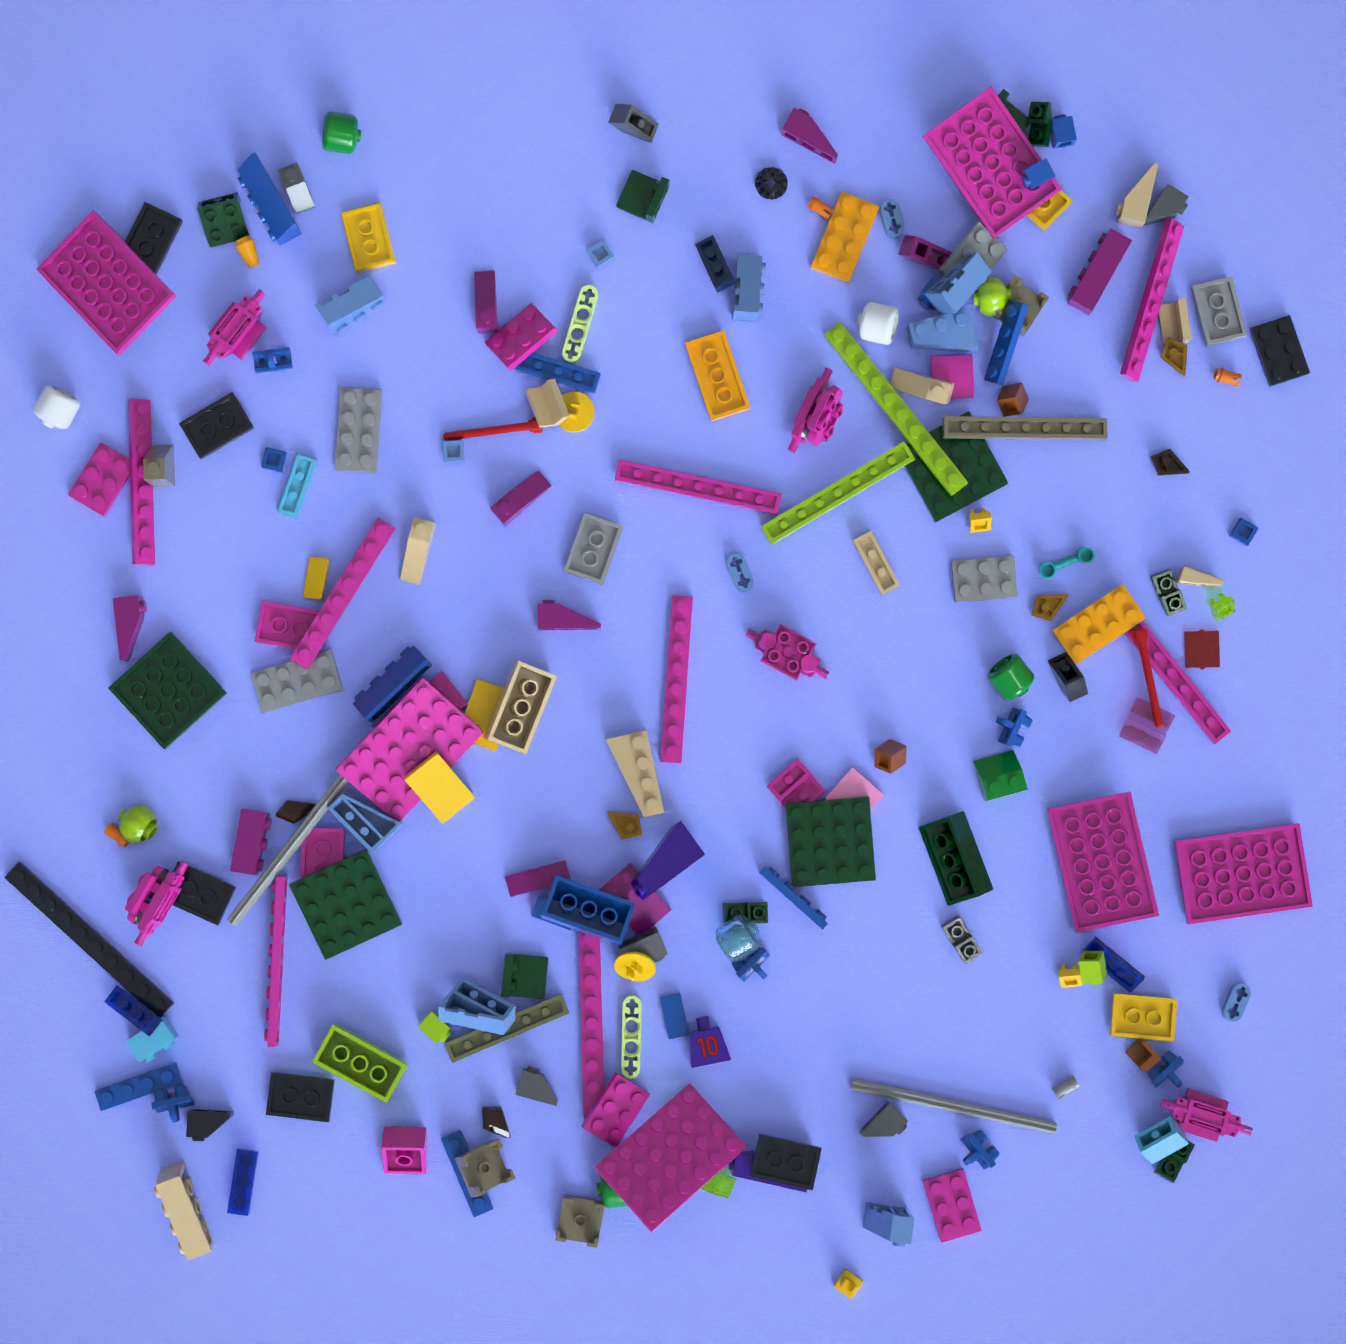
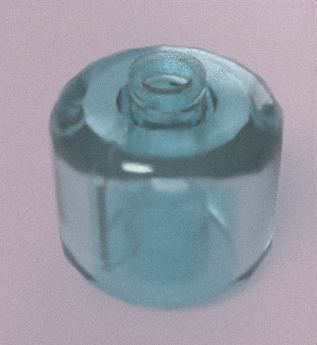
[715,915,761,962]

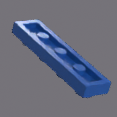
[984,300,1029,385]
[515,353,601,394]
[759,867,828,930]
[94,1062,183,1111]
[441,1130,494,1217]

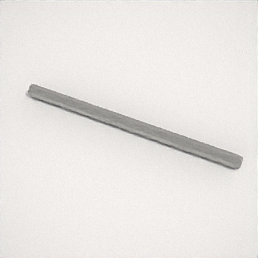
[227,774,349,926]
[850,1078,1057,1134]

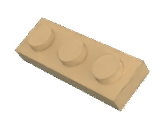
[852,531,900,596]

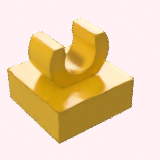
[969,508,992,533]
[1058,962,1083,988]
[833,1269,864,1299]

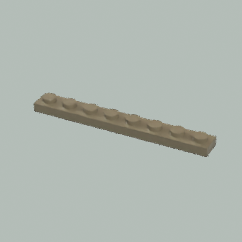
[942,416,1108,440]

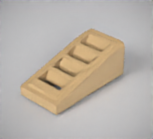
[1176,566,1224,587]

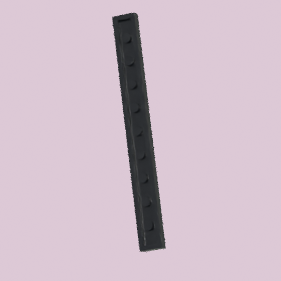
[4,862,174,1019]

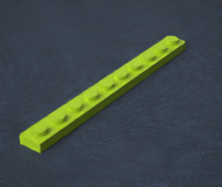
[824,322,968,496]

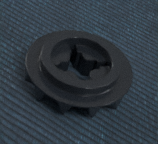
[755,166,788,200]

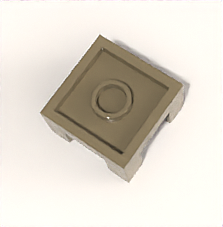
[993,275,1049,337]
[455,1139,516,1197]
[555,1194,605,1248]

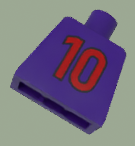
[690,1016,731,1068]

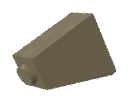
[143,445,175,487]

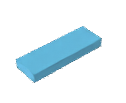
[277,453,318,519]

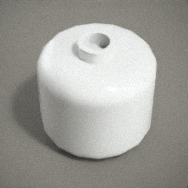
[857,302,899,345]
[33,385,81,429]

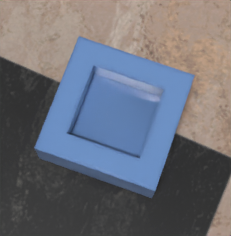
[586,239,615,269]
[443,440,465,463]

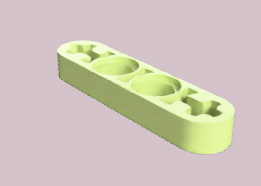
[562,285,598,364]
[621,995,642,1079]

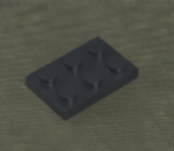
[125,202,183,275]
[1249,315,1310,387]
[179,392,255,460]
[173,861,236,926]
[266,1072,335,1123]
[750,1133,822,1190]

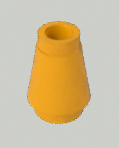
[235,236,260,268]

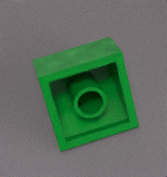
[973,750,1028,801]

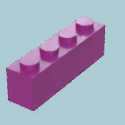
[1067,228,1132,316]

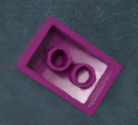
[599,863,671,935]

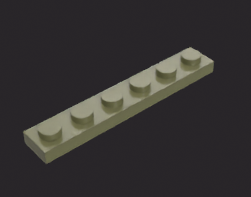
[444,993,570,1063]

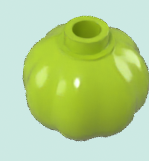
[973,277,1012,317]
[118,804,158,844]

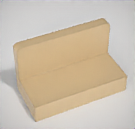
[1158,298,1192,346]
[525,379,570,428]

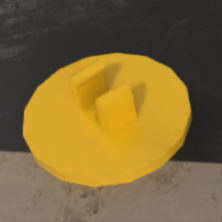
[559,391,595,432]
[614,952,656,981]

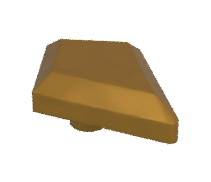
[1160,337,1188,376]
[1031,594,1068,621]
[607,811,642,839]

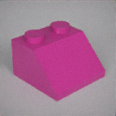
[381,1126,427,1174]

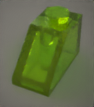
[701,1171,737,1199]

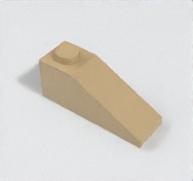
[1115,163,1159,228]
[890,367,955,405]
[400,517,436,585]

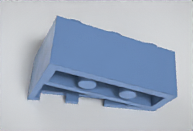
[924,252,992,313]
[733,254,766,322]
[315,276,385,334]
[906,308,980,353]
[327,794,404,854]
[438,977,516,1035]
[863,1202,915,1247]

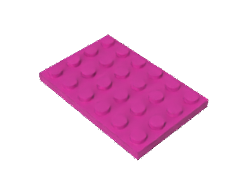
[922,87,1062,239]
[36,210,177,356]
[335,676,484,822]
[1047,791,1160,933]
[1174,823,1313,925]
[594,1083,747,1233]

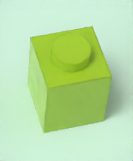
[1078,951,1107,985]
[418,1010,452,1044]

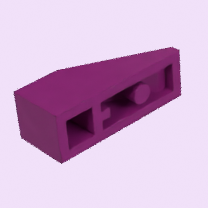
[781,108,838,164]
[898,235,952,271]
[474,270,499,334]
[490,470,552,527]
[113,595,147,662]
[538,600,601,631]
[505,860,571,897]

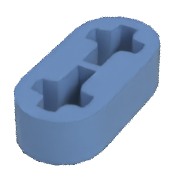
[880,199,904,239]
[727,554,753,592]
[1221,983,1251,1022]

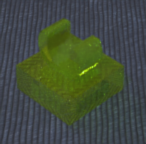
[1210,593,1235,621]

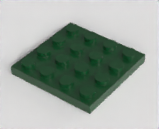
[904,411,1009,523]
[108,631,227,750]
[785,796,876,887]
[289,848,402,960]

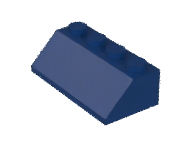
[237,152,302,246]
[353,646,432,723]
[541,875,636,946]

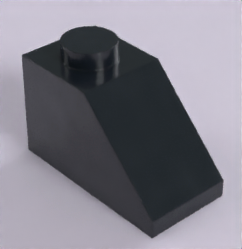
[1048,652,1089,702]
[186,1109,234,1141]

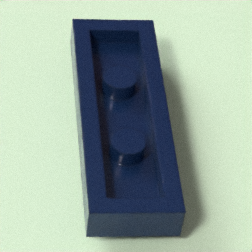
[695,235,736,293]

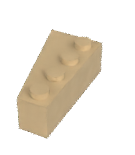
[605,730,664,817]
[154,1161,213,1261]

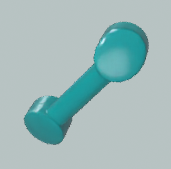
[1038,547,1095,579]

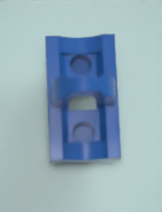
[252,347,293,373]
[995,708,1033,747]
[731,943,770,982]
[1147,1050,1184,1088]
[151,1085,195,1123]
[960,1130,1000,1170]

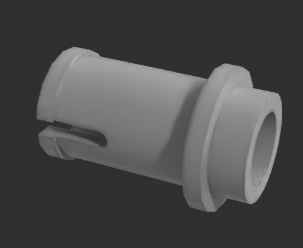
[1052,1076,1080,1100]

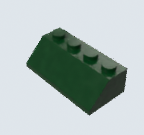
[918,811,994,906]

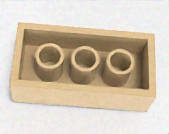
[483,660,557,754]

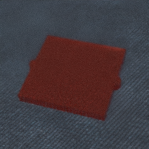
[1184,629,1220,670]

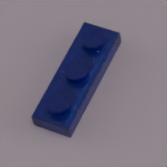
[1081,936,1145,993]
[104,985,163,1037]
[227,1148,259,1216]

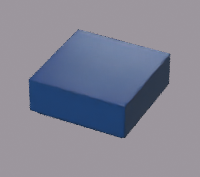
[261,447,287,473]
[1229,518,1258,546]

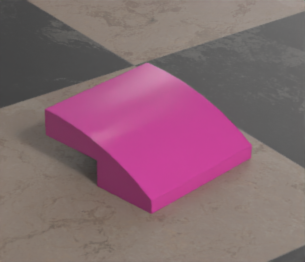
[931,354,974,399]
[766,758,826,807]

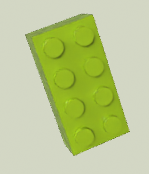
[312,1023,410,1103]

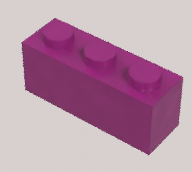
[230,809,272,875]

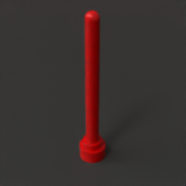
[443,417,543,440]
[1131,628,1163,728]

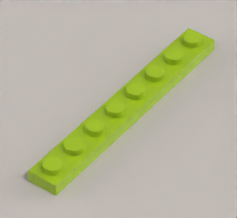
[761,441,915,545]

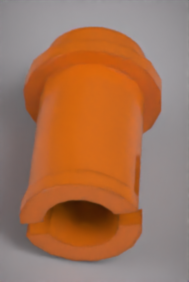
[807,196,834,220]
[1213,367,1242,387]
[103,823,130,848]

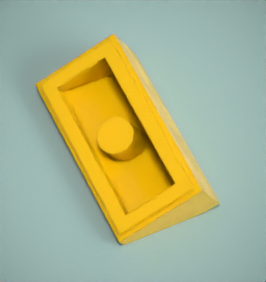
[303,557,330,601]

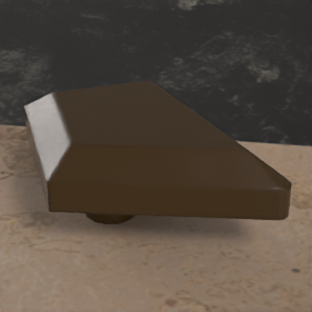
[1150,449,1190,476]
[276,800,316,824]
[482,1107,511,1139]

